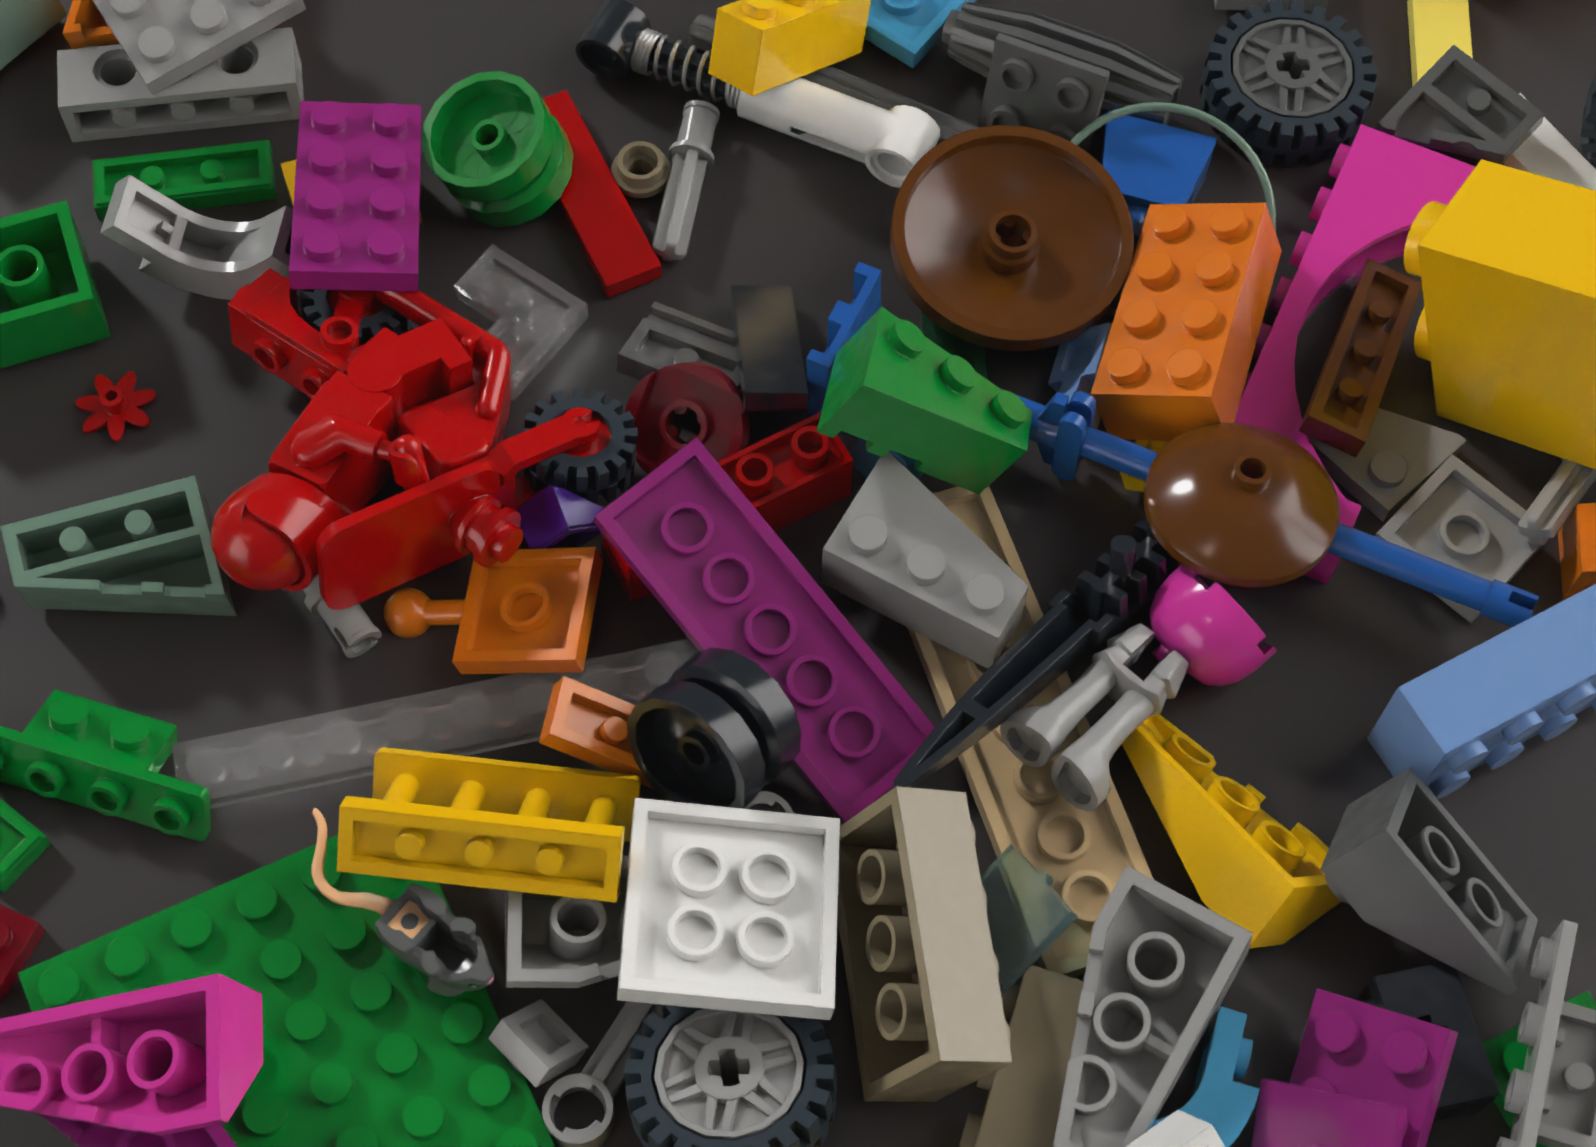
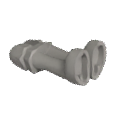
[1000,623,1189,811]

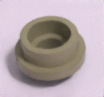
[612,141,670,198]

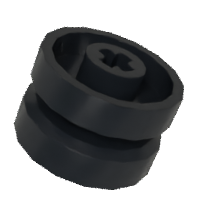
[627,647,801,809]

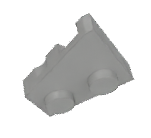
[1309,408,1467,522]

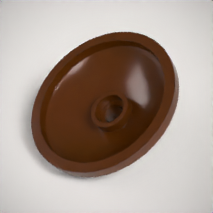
[1143,423,1340,587]

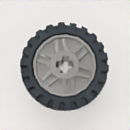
[624,1005,837,1147]

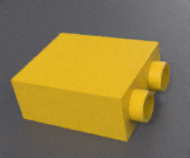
[1404,159,1596,470]

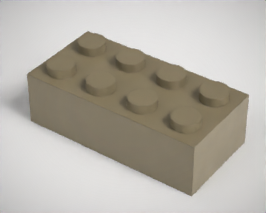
[837,786,1012,1102]

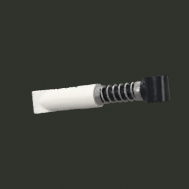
[575,0,941,188]

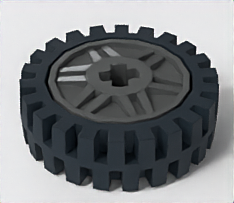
[1200,0,1377,167]

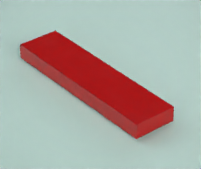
[542,89,662,298]

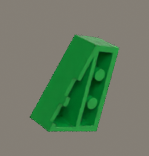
[817,306,1033,494]

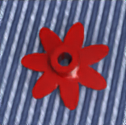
[75,371,157,442]

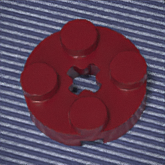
[625,361,751,474]

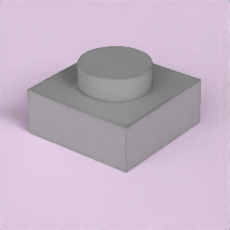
[488,999,589,1087]

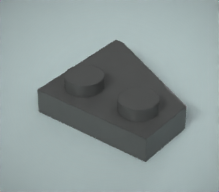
[1377,45,1544,164]

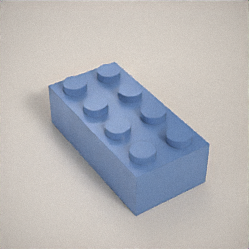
[1367,584,1596,799]

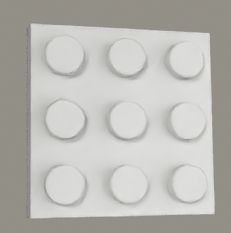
[617,798,840,1020]

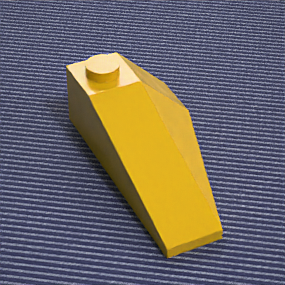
[1122,714,1341,949]

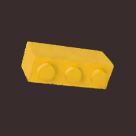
[708,0,871,96]

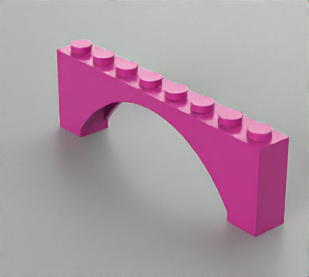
[1234,124,1475,585]

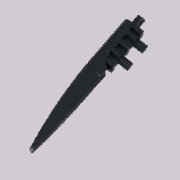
[893,518,1181,788]

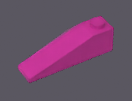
[0,973,263,1136]

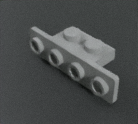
[1496,919,1596,1147]

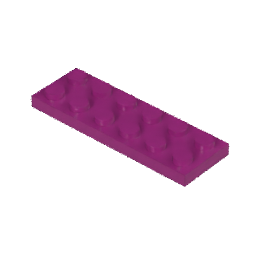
[593,437,935,825]

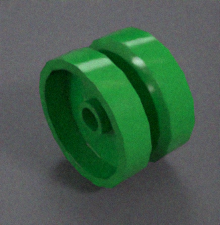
[421,71,574,227]

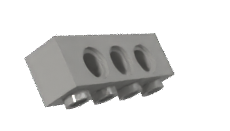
[57,27,304,142]

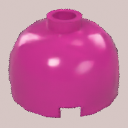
[1150,564,1277,687]

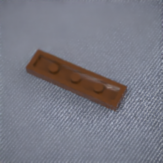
[1299,258,1422,458]

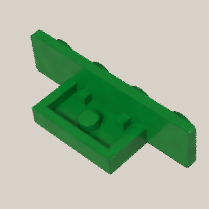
[0,689,211,842]

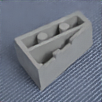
[821,452,1029,669]

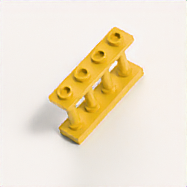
[337,747,641,903]

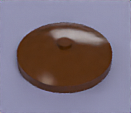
[890,125,1134,351]

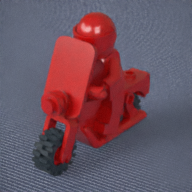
[211,268,638,610]

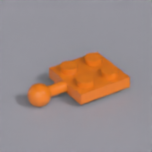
[383,547,603,674]

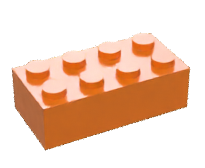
[1090,203,1282,441]

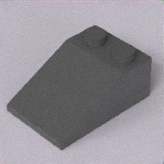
[1320,767,1538,996]

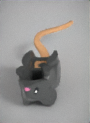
[311,808,494,997]

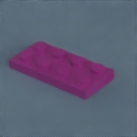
[289,101,422,292]

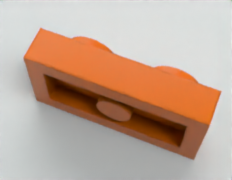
[539,676,655,790]

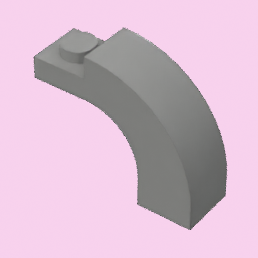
[100,175,304,300]

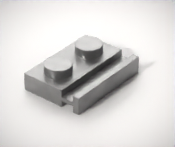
[616,302,742,391]

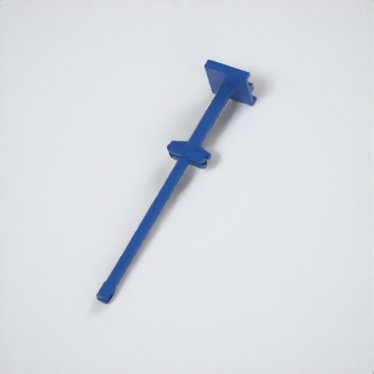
[806,262,1539,627]

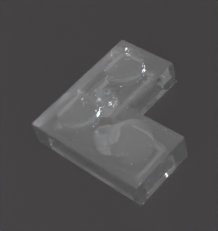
[454,244,589,401]

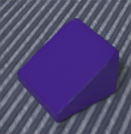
[517,486,604,549]

